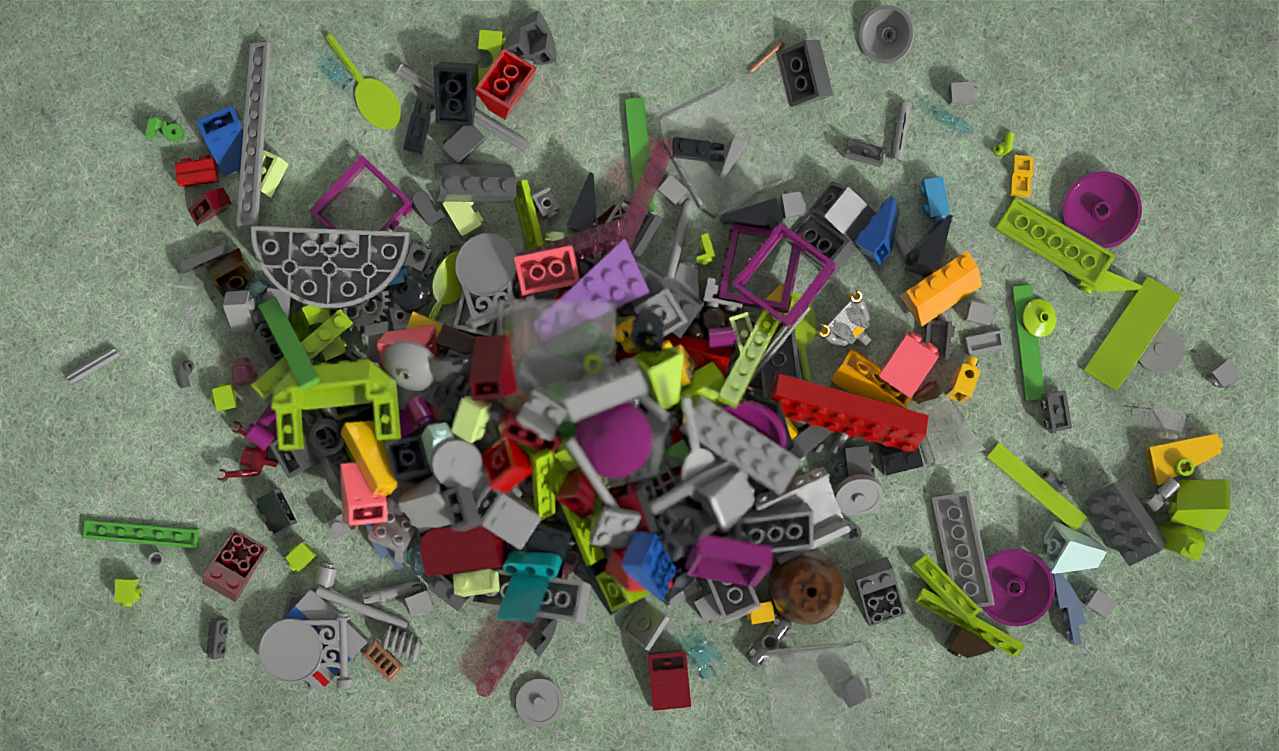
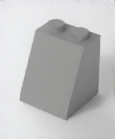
[695,467,756,532]
[398,475,451,532]

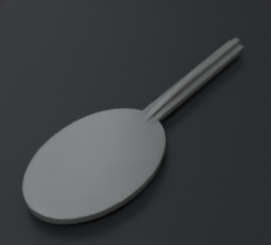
[682,396,717,502]

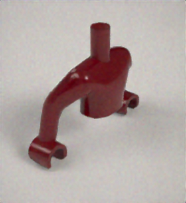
[217,421,278,482]

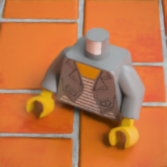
[815,288,872,347]

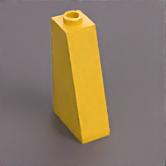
[341,421,397,495]
[1145,433,1223,485]

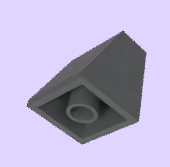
[808,181,877,245]

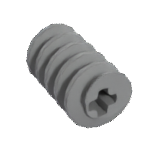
[380,625,424,662]

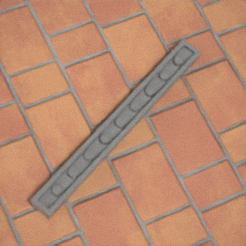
[236,42,271,228]

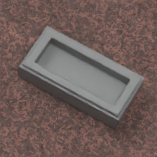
[964,329,1006,356]

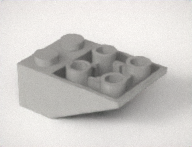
[475,485,542,549]

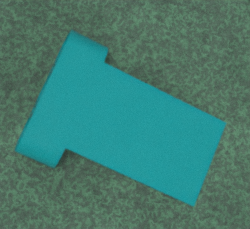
[496,551,562,622]

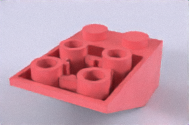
[340,462,388,525]

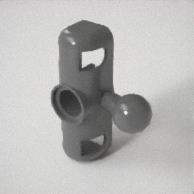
[746,614,795,667]

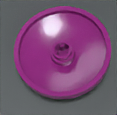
[1063,171,1142,249]
[575,400,652,478]
[721,400,786,475]
[982,548,1055,627]

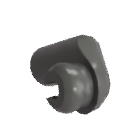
[177,360,194,388]
[1041,470,1068,492]

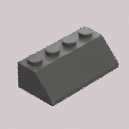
[434,163,516,203]

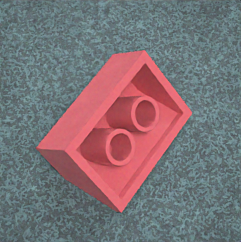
[514,245,580,295]

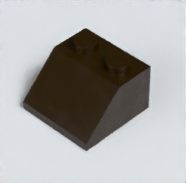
[206,248,262,298]
[944,625,996,659]

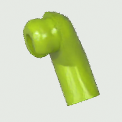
[993,132,1015,157]

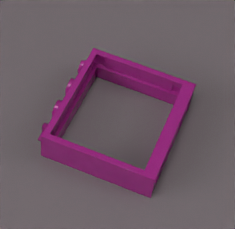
[309,155,414,232]
[732,223,837,330]
[717,224,803,313]
[685,535,773,587]

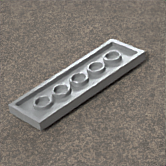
[680,396,802,495]
[932,491,995,607]

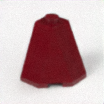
[555,466,597,520]

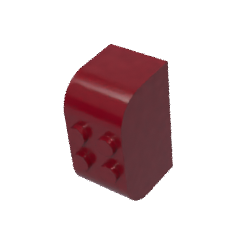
[420,524,509,577]

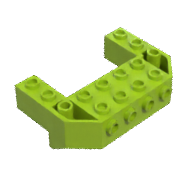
[272,359,401,451]

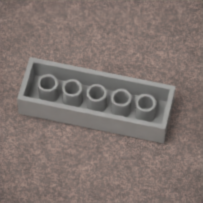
[468,569,591,624]

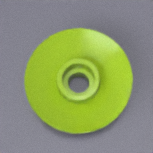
[1022,299,1056,337]

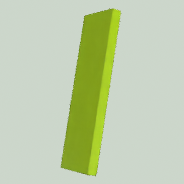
[995,197,1116,289]
[1084,276,1182,392]

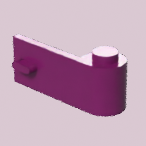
[708,327,737,348]
[389,396,433,441]
[244,401,278,451]

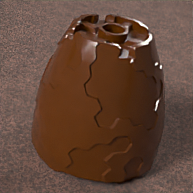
[768,550,844,625]

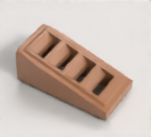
[362,640,404,681]

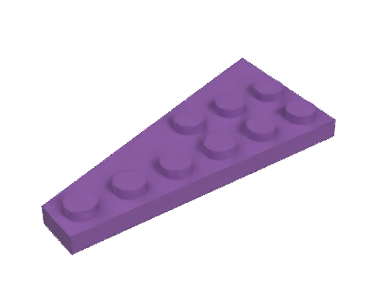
[534,238,649,342]

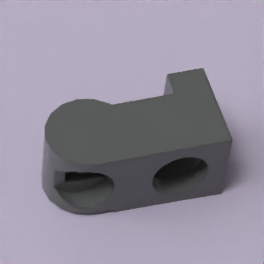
[413,191,446,228]

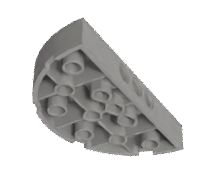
[251,226,410,308]

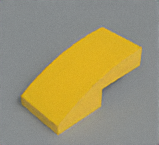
[1010,155,1034,198]

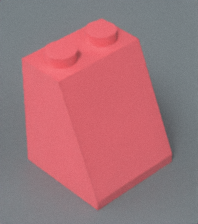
[377,325,440,371]
[879,331,939,398]

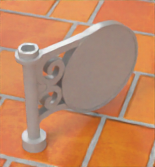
[456,233,539,332]
[259,612,352,688]

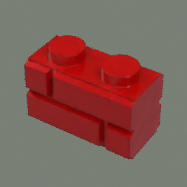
[174,155,220,188]

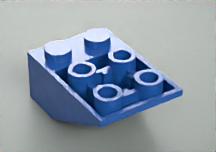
[197,106,244,177]
[855,196,900,266]
[621,532,675,601]

